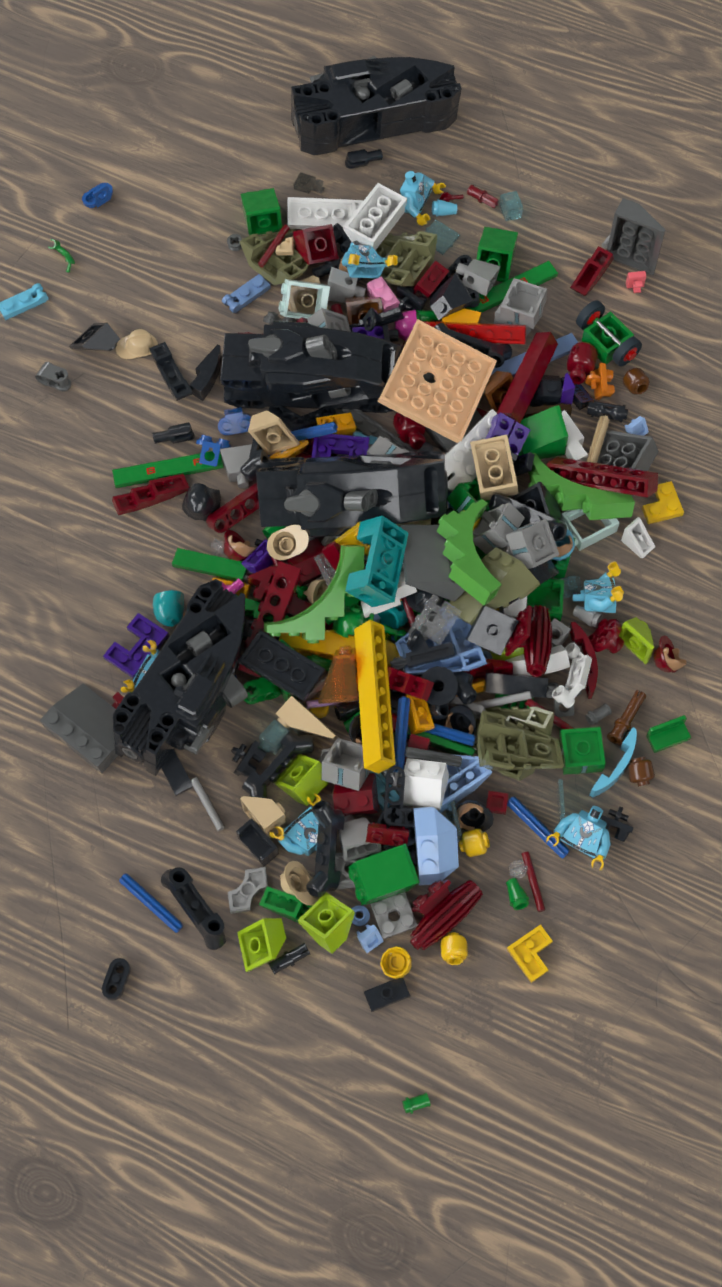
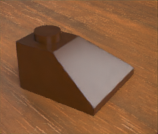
[345,296,383,327]
[485,371,513,413]

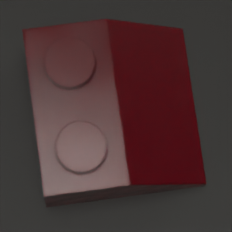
[293,224,339,265]
[286,538,333,587]
[333,773,379,817]

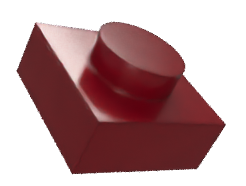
[486,791,508,815]

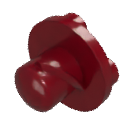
[588,618,624,654]

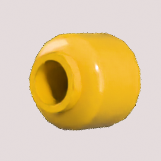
[459,829,490,857]
[440,932,468,965]

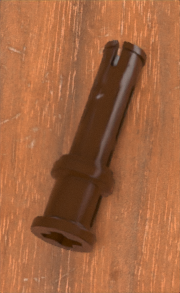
[607,690,647,745]

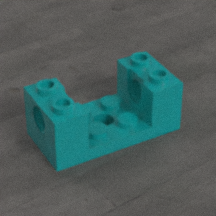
[345,516,409,607]

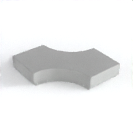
[228,867,268,914]

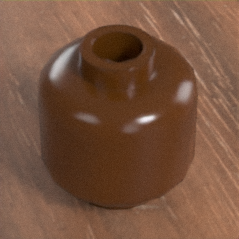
[623,368,650,395]
[627,757,655,787]

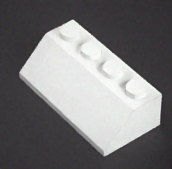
[343,183,407,250]

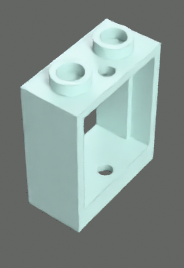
[278,279,330,319]
[561,509,620,551]

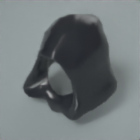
[182,483,221,522]

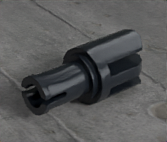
[345,149,383,169]
[153,422,195,444]

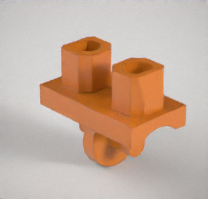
[585,363,615,400]

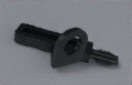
[349,307,404,332]
[390,629,455,670]

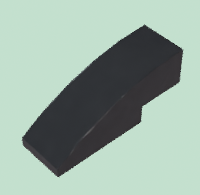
[190,344,222,401]
[484,672,548,698]

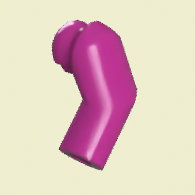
[222,578,245,594]

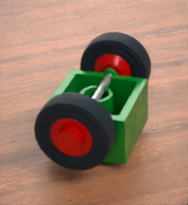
[576,300,642,367]

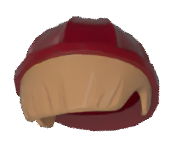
[224,530,255,561]
[653,635,687,673]

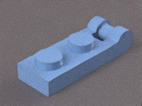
[222,274,271,313]

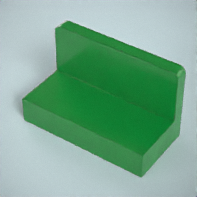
[646,715,691,753]

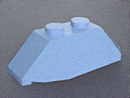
[438,754,492,813]
[413,807,459,885]

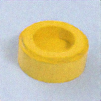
[309,698,329,718]

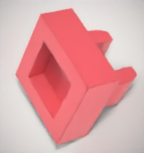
[626,271,646,293]

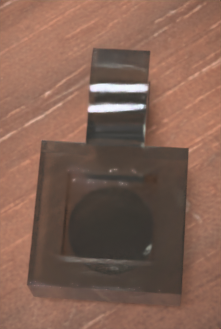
[293,172,325,194]

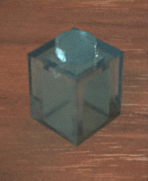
[499,191,523,221]
[259,719,289,754]

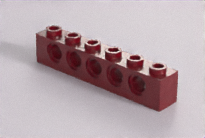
[547,457,658,498]
[238,561,303,678]

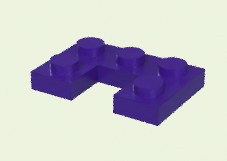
[312,434,370,458]
[103,613,169,679]

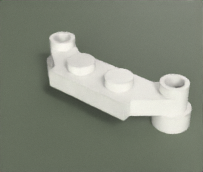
[552,643,592,708]

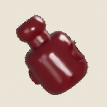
[567,342,598,384]
[393,412,426,449]

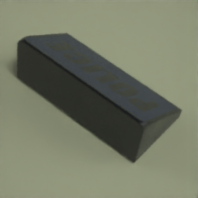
[560,377,594,411]

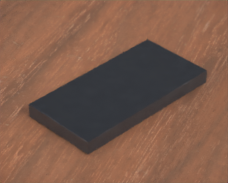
[238,630,326,702]

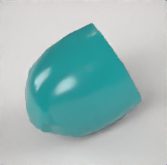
[152,590,185,627]
[377,599,409,629]

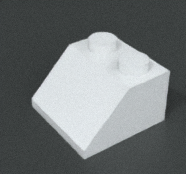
[403,758,449,810]

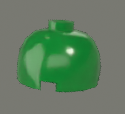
[333,604,370,639]

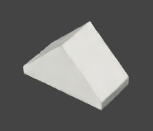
[621,517,655,558]

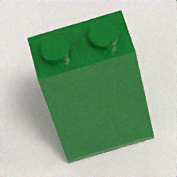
[240,188,282,236]
[476,226,518,282]
[517,405,568,459]
[348,844,420,906]

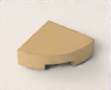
[275,237,294,256]

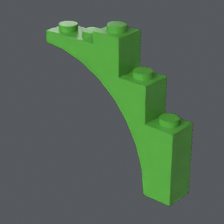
[528,453,635,520]
[437,499,502,606]
[264,545,364,643]

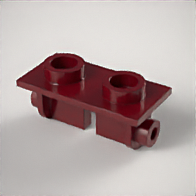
[366,822,409,846]

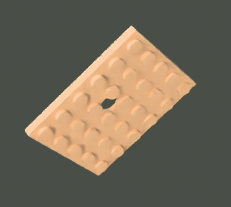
[378,319,497,443]

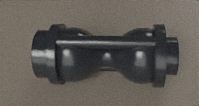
[587,399,628,423]

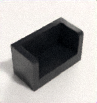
[236,818,279,867]

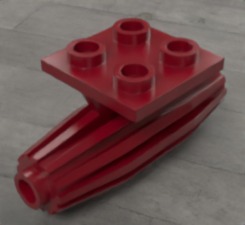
[505,605,552,677]
[410,880,483,950]

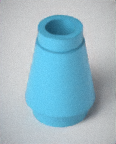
[432,199,457,217]

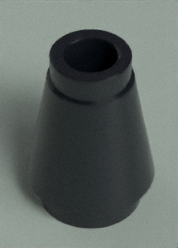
[334,701,360,721]

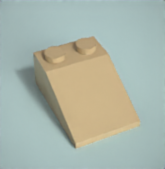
[470,435,518,501]
[276,696,339,740]

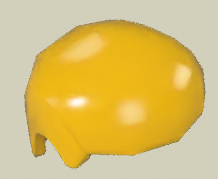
[380,946,412,979]

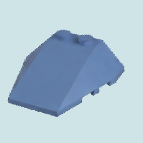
[395,607,487,675]

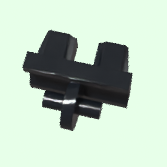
[333,223,352,254]
[396,286,427,312]
[231,740,266,777]
[600,806,634,842]

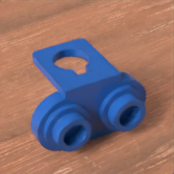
[82,183,113,208]
[218,407,251,435]
[196,435,231,467]

